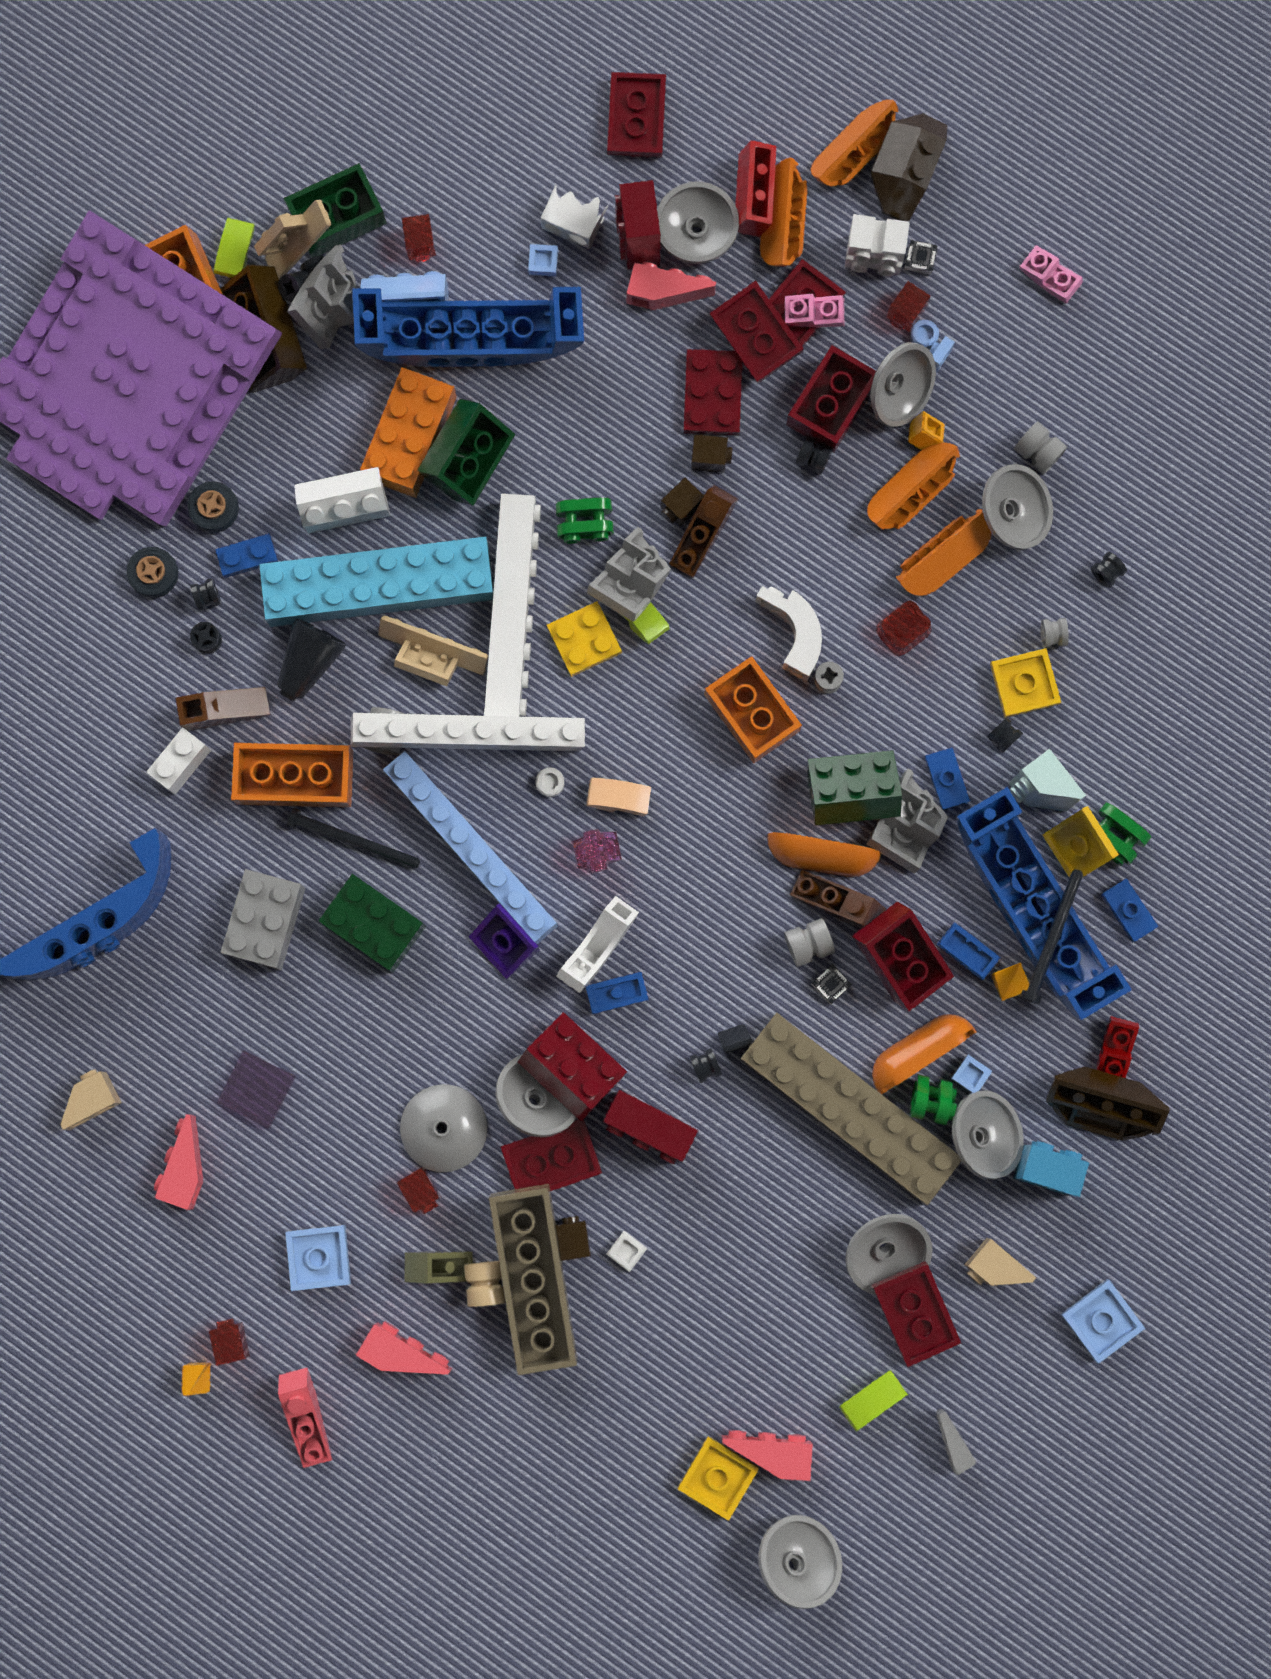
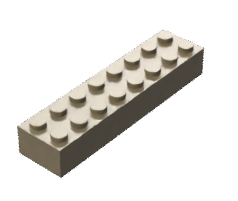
[740,1012,961,1205]

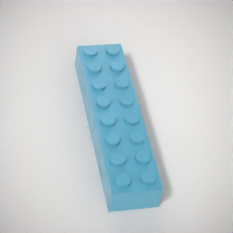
[259,537,494,627]

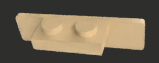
[254,200,331,279]
[379,615,488,686]

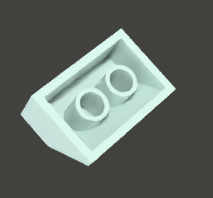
[1008,749,1086,812]

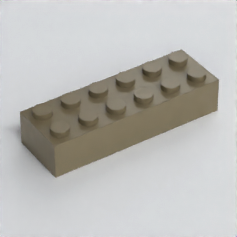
[489,1184,578,1375]

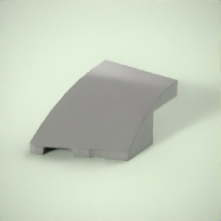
[287,245,358,349]
[587,527,671,622]
[866,768,948,874]

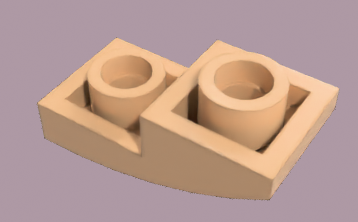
[586,778,651,816]

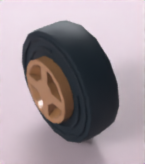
[187,481,239,533]
[127,547,179,598]

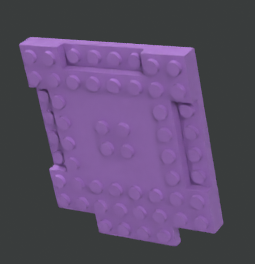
[0,210,282,526]

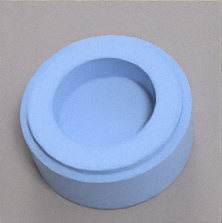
[910,320,939,349]

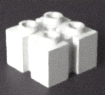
[845,214,910,276]

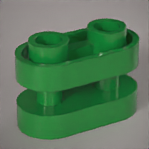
[555,497,614,544]
[1098,802,1152,866]
[910,1074,957,1125]

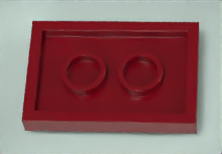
[607,72,666,158]
[769,259,846,347]
[710,280,804,383]
[683,349,742,436]
[501,1120,602,1192]
[872,1261,961,1367]

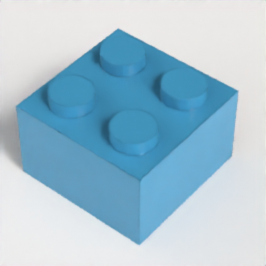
[1013,1141,1089,1197]

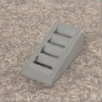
[936,1408,976,1476]

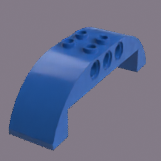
[352,287,584,367]
[956,787,1132,1020]
[0,828,171,981]

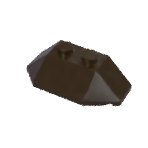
[870,113,948,222]
[1046,1066,1170,1141]

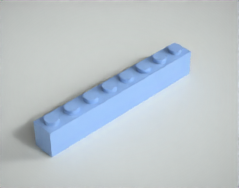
[383,751,558,944]

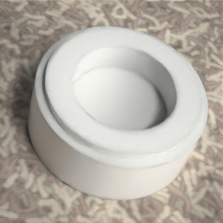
[536,768,564,797]

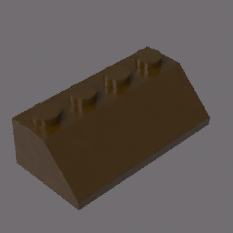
[220,265,307,393]

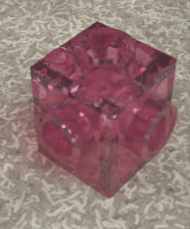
[572,829,622,873]

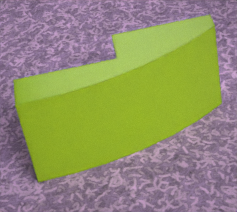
[214,217,255,278]
[622,602,670,645]
[839,1370,908,1432]

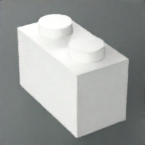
[147,727,211,794]

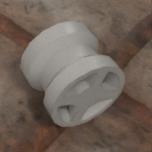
[1040,618,1069,648]
[814,662,844,694]

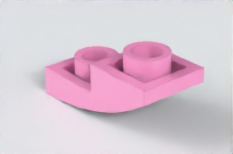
[1020,245,1083,304]
[785,294,845,327]

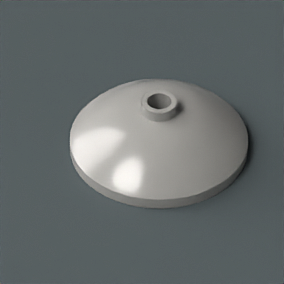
[657,182,739,264]
[871,342,936,427]
[982,464,1053,550]
[496,1055,576,1137]
[400,1084,488,1172]
[952,1091,1024,1179]
[845,1214,932,1295]
[758,1515,842,1609]

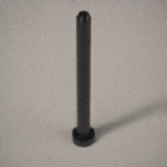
[287,808,421,869]
[1020,869,1083,1005]

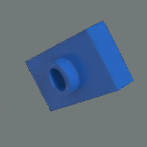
[924,747,970,811]
[1101,878,1159,943]
[936,922,1001,981]

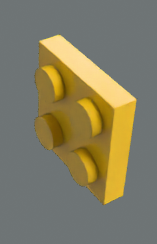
[547,601,622,677]
[990,648,1061,718]
[1042,806,1119,878]
[677,1436,759,1521]

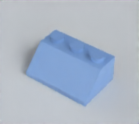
[360,271,449,301]

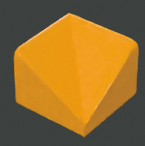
[908,411,945,450]
[991,962,1029,1001]
[182,1362,211,1396]

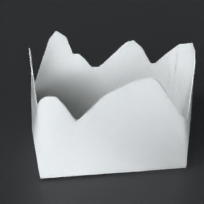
[541,184,608,249]

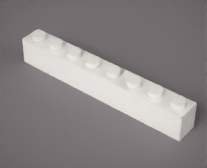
[484,494,541,717]
[350,713,585,751]

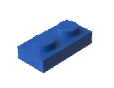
[215,533,279,578]
[585,972,649,1015]

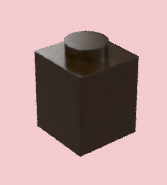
[691,435,733,473]
[661,477,704,527]
[556,1216,591,1261]

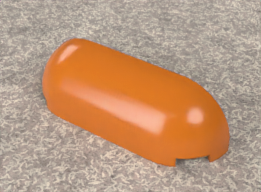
[811,100,898,186]
[760,157,807,267]
[867,443,960,530]
[896,509,992,596]
[767,832,881,878]
[872,1014,977,1094]

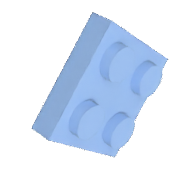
[286,1225,351,1291]
[1061,1279,1145,1364]

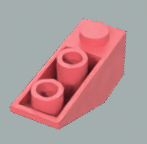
[626,262,716,310]
[154,1114,204,1210]
[356,1321,452,1375]
[278,1367,332,1468]
[722,1430,812,1481]

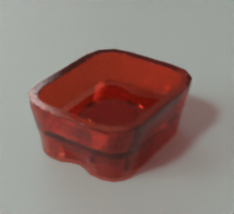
[876,601,932,656]

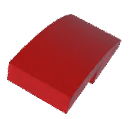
[1096,1016,1140,1078]

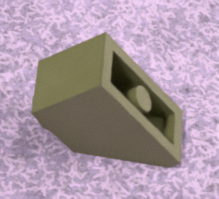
[404,1251,473,1283]

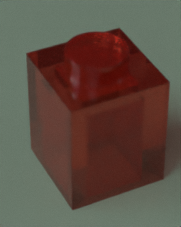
[401,214,436,261]
[887,281,931,332]
[396,1167,442,1215]
[209,1318,250,1366]

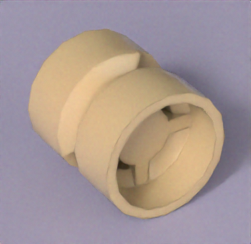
[464,1261,506,1307]

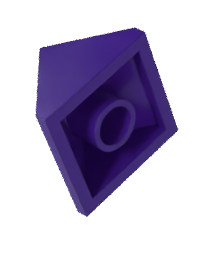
[469,903,540,980]

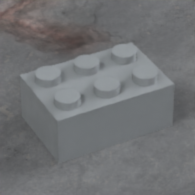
[221,869,305,971]

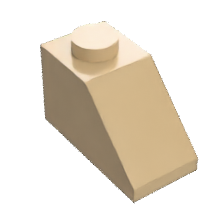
[60,1069,122,1130]
[964,1238,1036,1286]

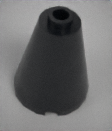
[277,618,346,701]

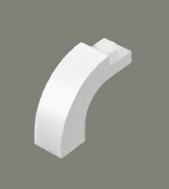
[755,586,822,682]
[556,896,639,993]

